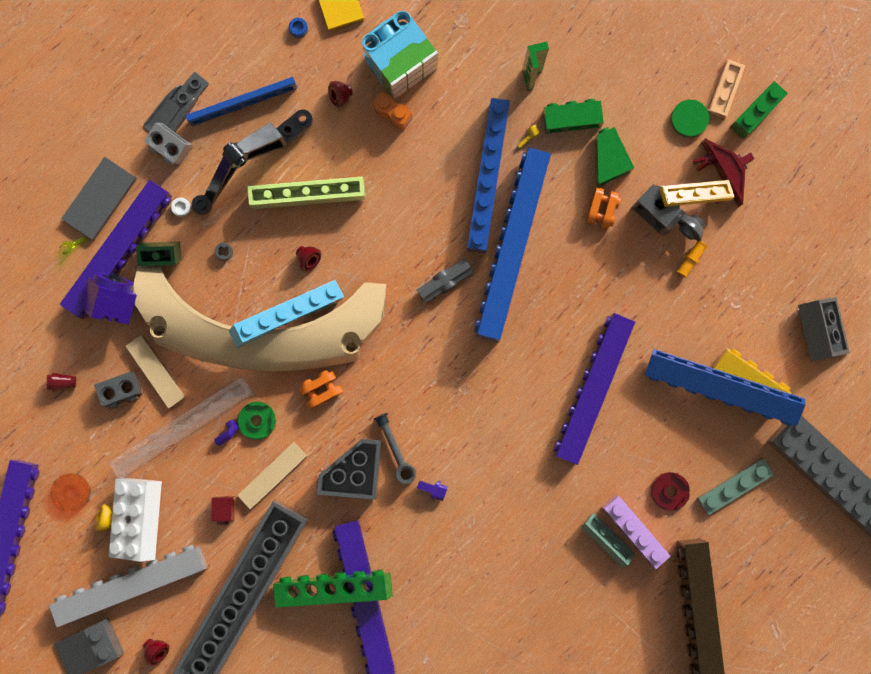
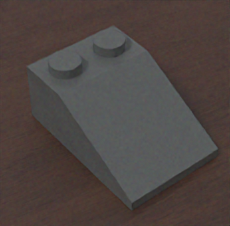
[54,618,124,674]

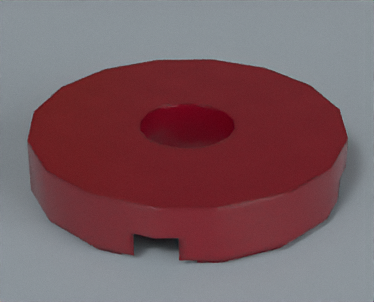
[651,472,690,511]

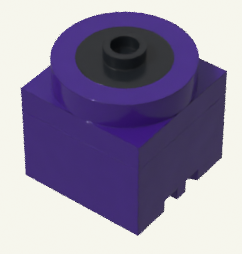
[80,272,137,324]

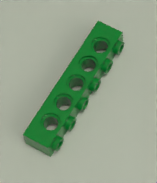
[273,569,393,607]

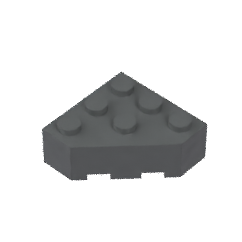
[317,439,382,500]

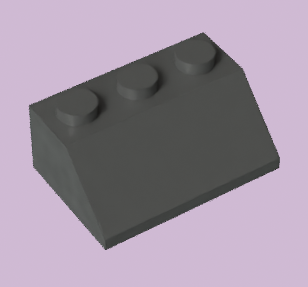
[798,297,850,361]

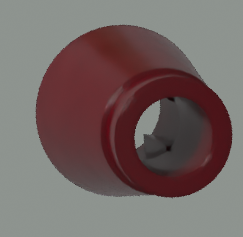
[47,373,76,392]

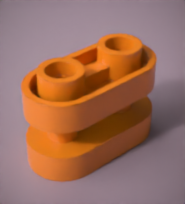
[586,187,621,229]
[299,370,343,410]

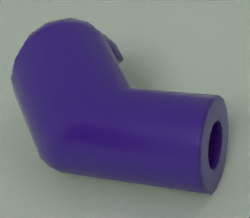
[214,420,238,446]

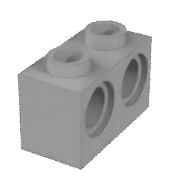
[144,123,193,165]

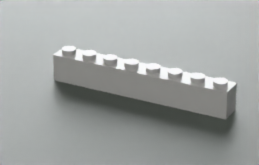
[49,544,208,627]

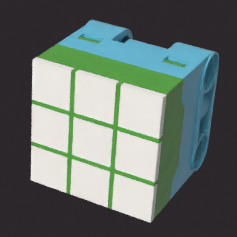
[362,11,438,100]

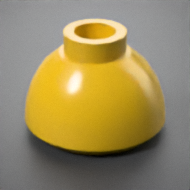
[94,504,113,531]

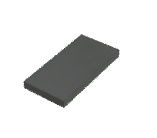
[61,157,137,240]

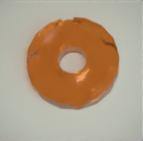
[51,473,91,512]

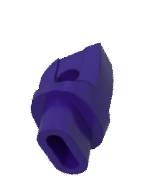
[417,481,448,501]

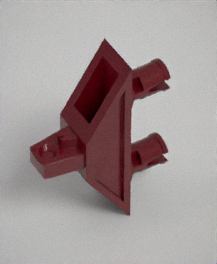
[693,138,754,208]

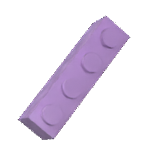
[601,495,671,569]

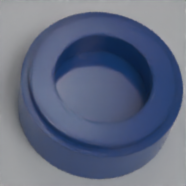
[289,18,308,38]

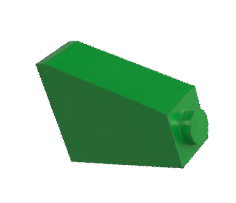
[595,127,634,187]

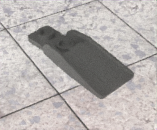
[144,72,209,141]

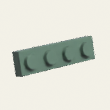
[697,458,774,515]

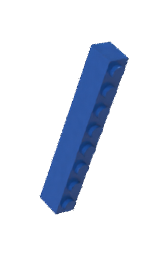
[467,98,510,254]
[645,349,806,426]

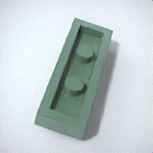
[581,513,635,568]

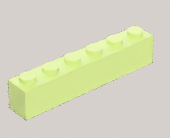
[248,177,366,209]

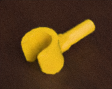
[517,125,540,149]

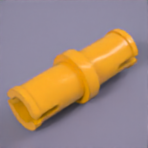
[676,241,708,278]

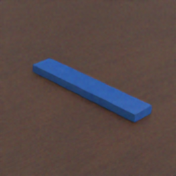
[185,77,297,126]

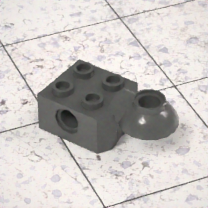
[631,184,705,241]

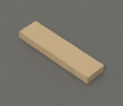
[126,335,186,409]
[237,442,307,510]

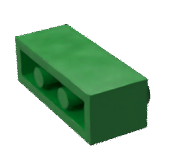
[730,81,788,139]
[543,99,604,134]

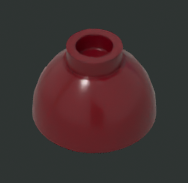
[328,81,353,107]
[296,246,321,271]
[143,639,170,666]

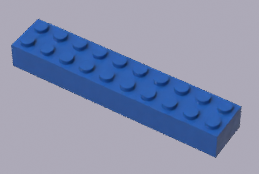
[474,148,551,343]

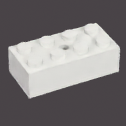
[109,478,162,561]

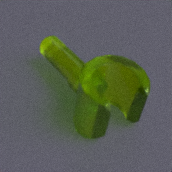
[59,236,87,255]

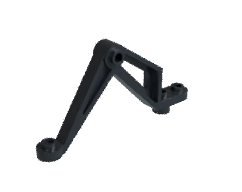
[191,109,313,215]

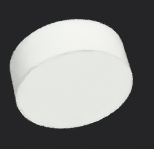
[171,197,191,217]

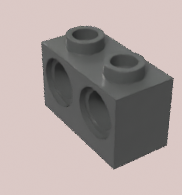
[94,371,143,409]

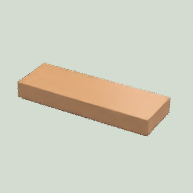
[708,59,745,119]

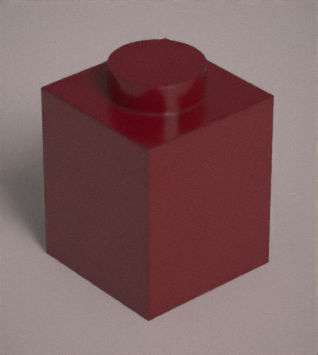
[212,496,234,525]

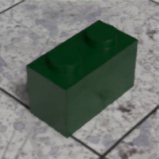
[136,242,182,266]

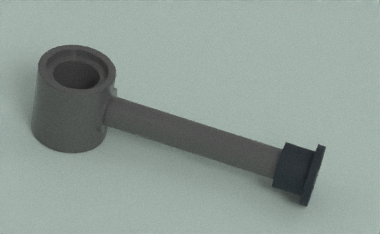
[374,413,416,484]

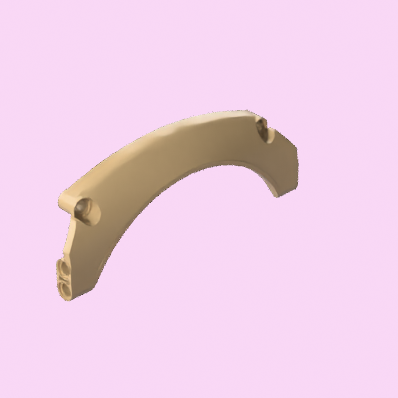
[133,266,386,371]

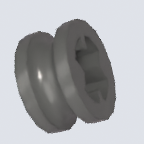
[215,243,233,261]

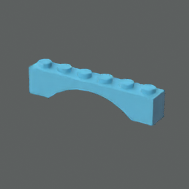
[229,280,344,348]

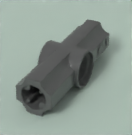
[416,259,473,304]

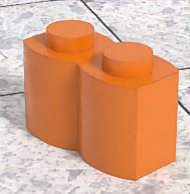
[373,92,412,130]

